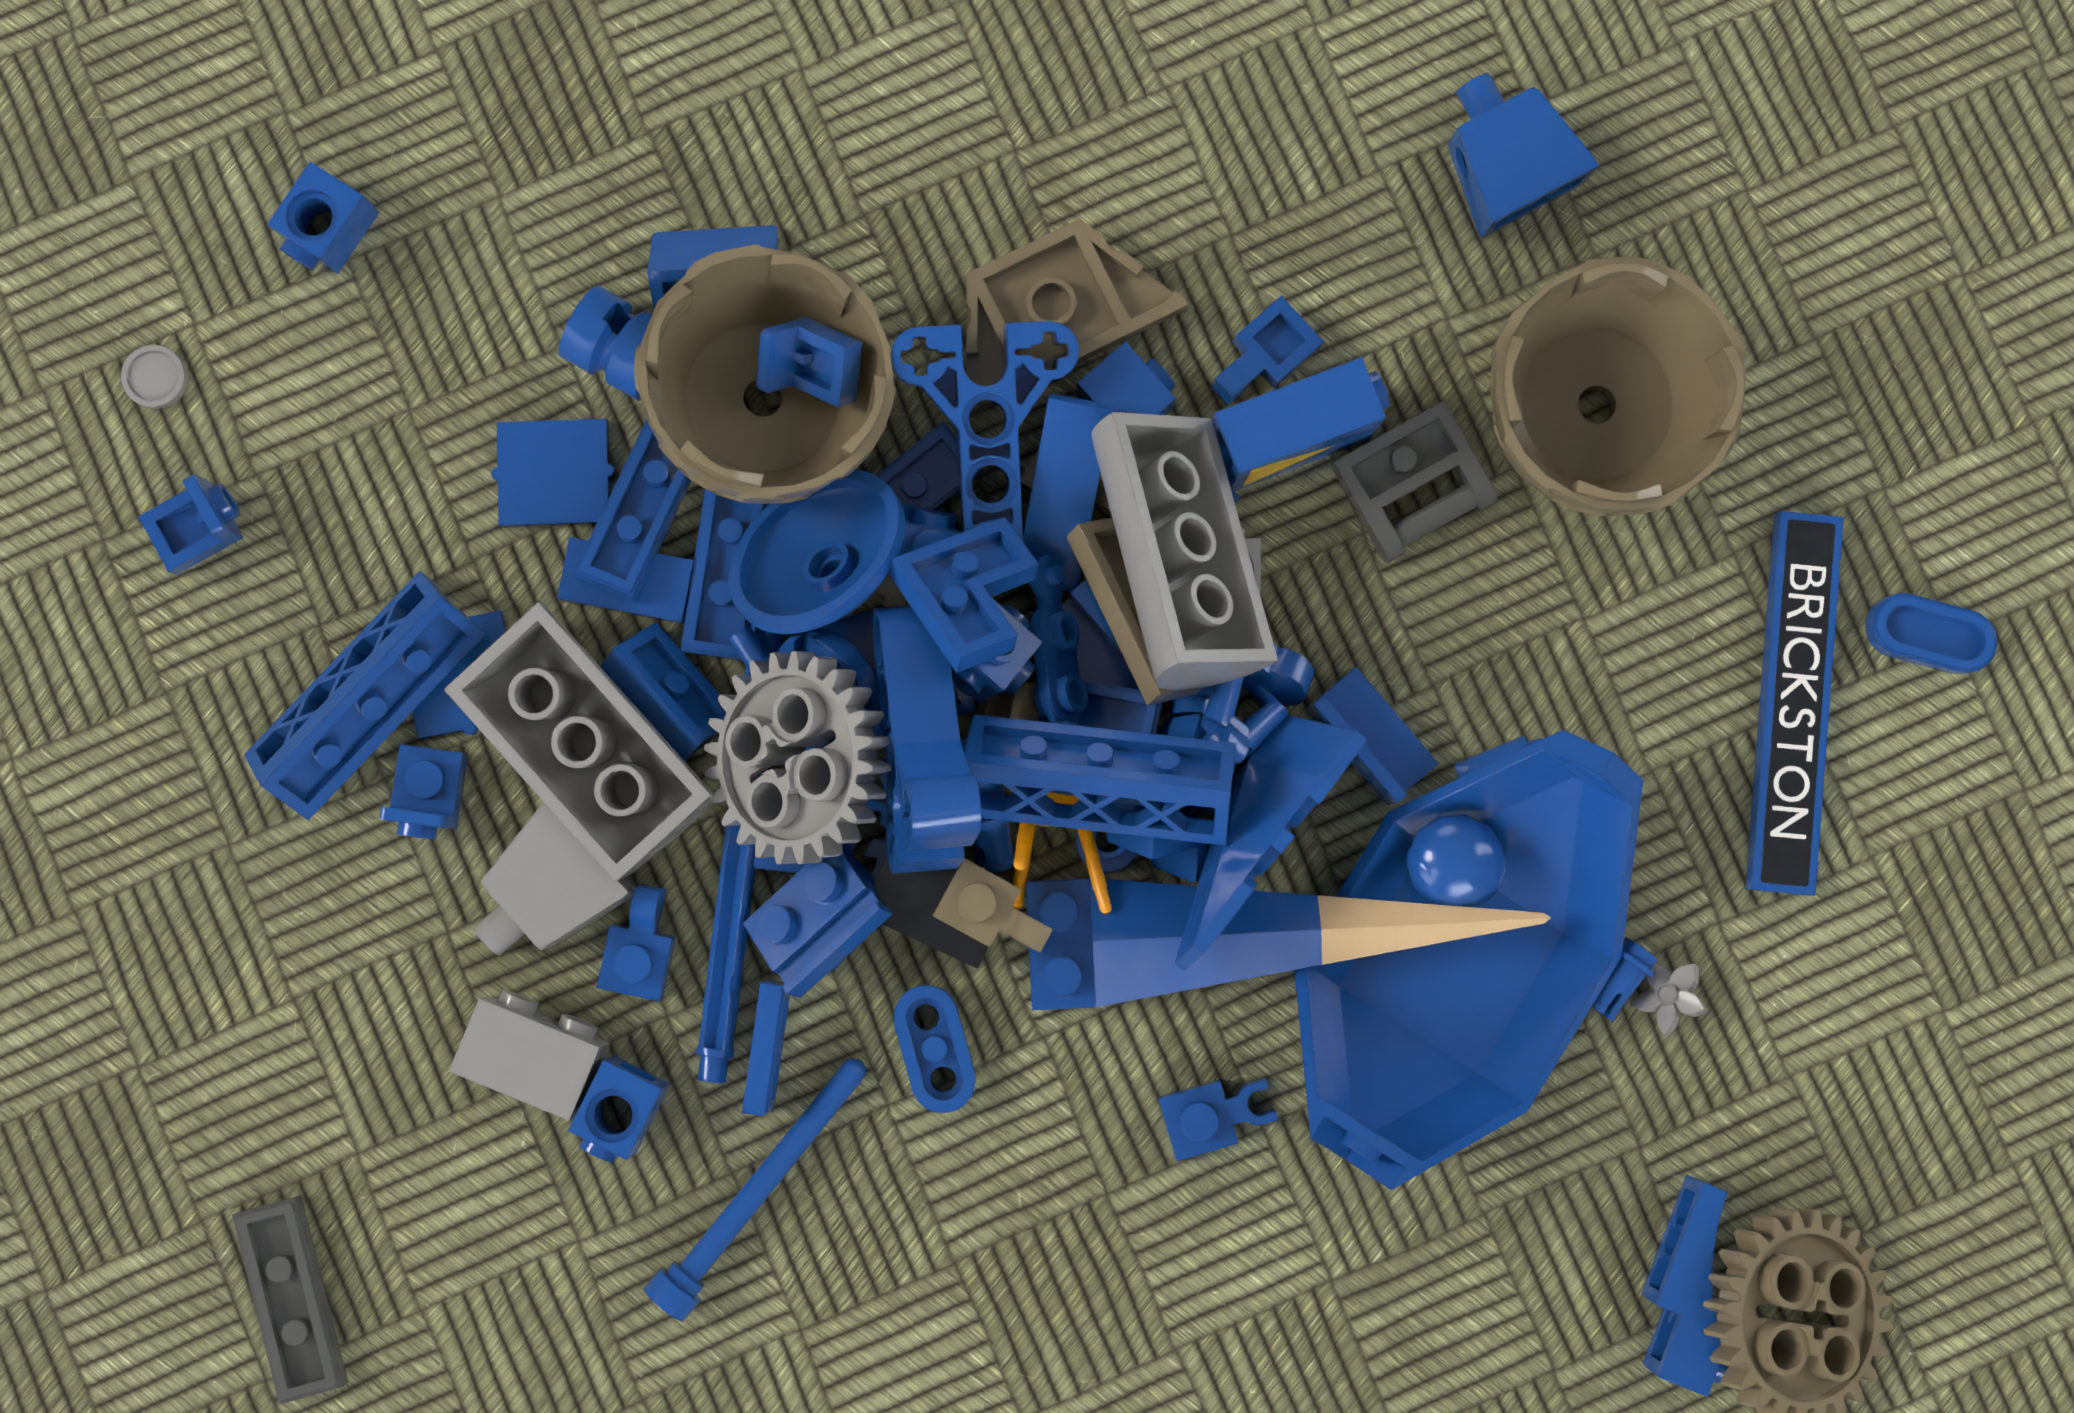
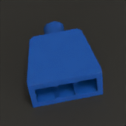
[1448,73,1599,238]

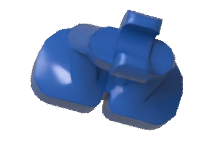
[1200,643,1314,764]

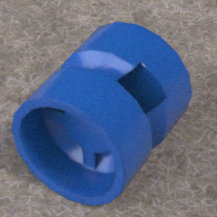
[559,285,652,401]

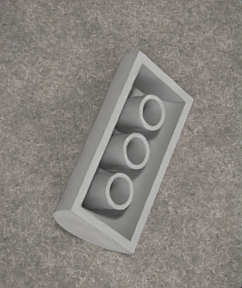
[1091,412,1278,690]
[444,602,714,882]

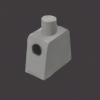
[474,803,635,956]

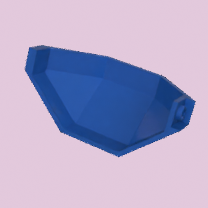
[1294,730,1643,1190]

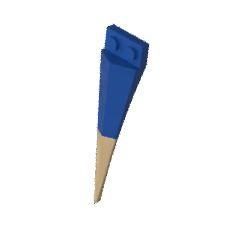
[1026,878,1551,1010]

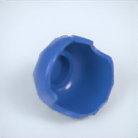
[1406,814,1505,908]

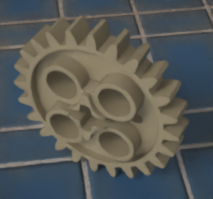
[1703,1207,1893,1413]

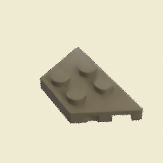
[966,219,1188,416]

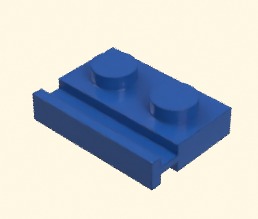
[743,844,893,998]

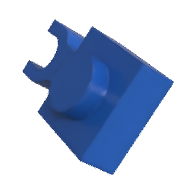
[1158,1077,1278,1161]

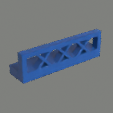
[244,570,486,820]
[964,714,1237,846]

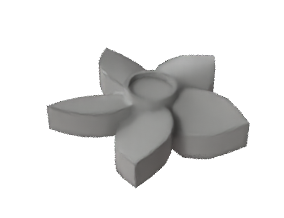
[1629,963,1708,1037]

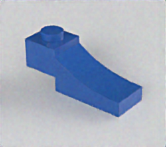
[1641,1174,1729,1397]

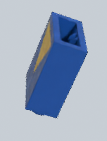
[1212,357,1389,491]

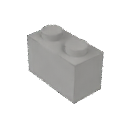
[449,989,610,1121]

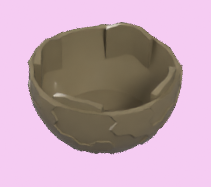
[634,244,897,504]
[1489,256,1746,517]

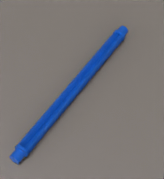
[696,624,784,1083]

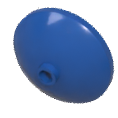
[728,470,905,634]

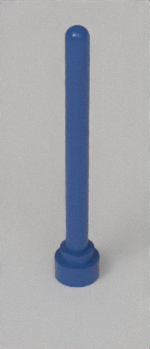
[644,1058,866,1322]

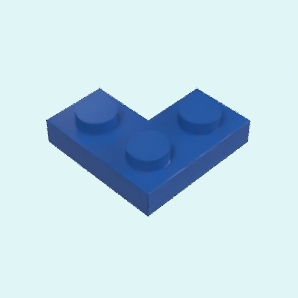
[889,517,1039,673]

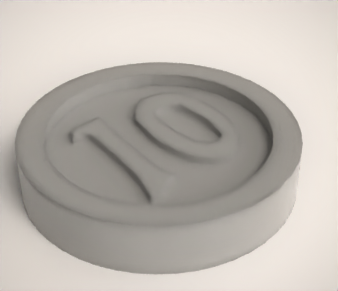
[121,345,188,409]

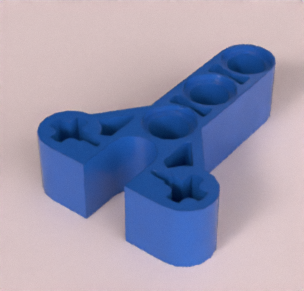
[890,321,1079,542]
[872,606,981,874]

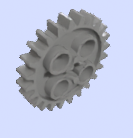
[704,651,891,865]

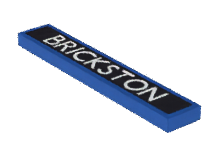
[1745,511,1844,896]

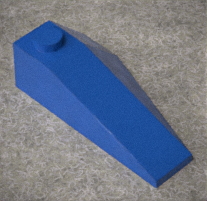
[1175,715,1367,971]

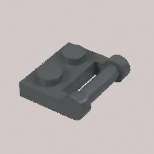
[1331,401,1498,563]

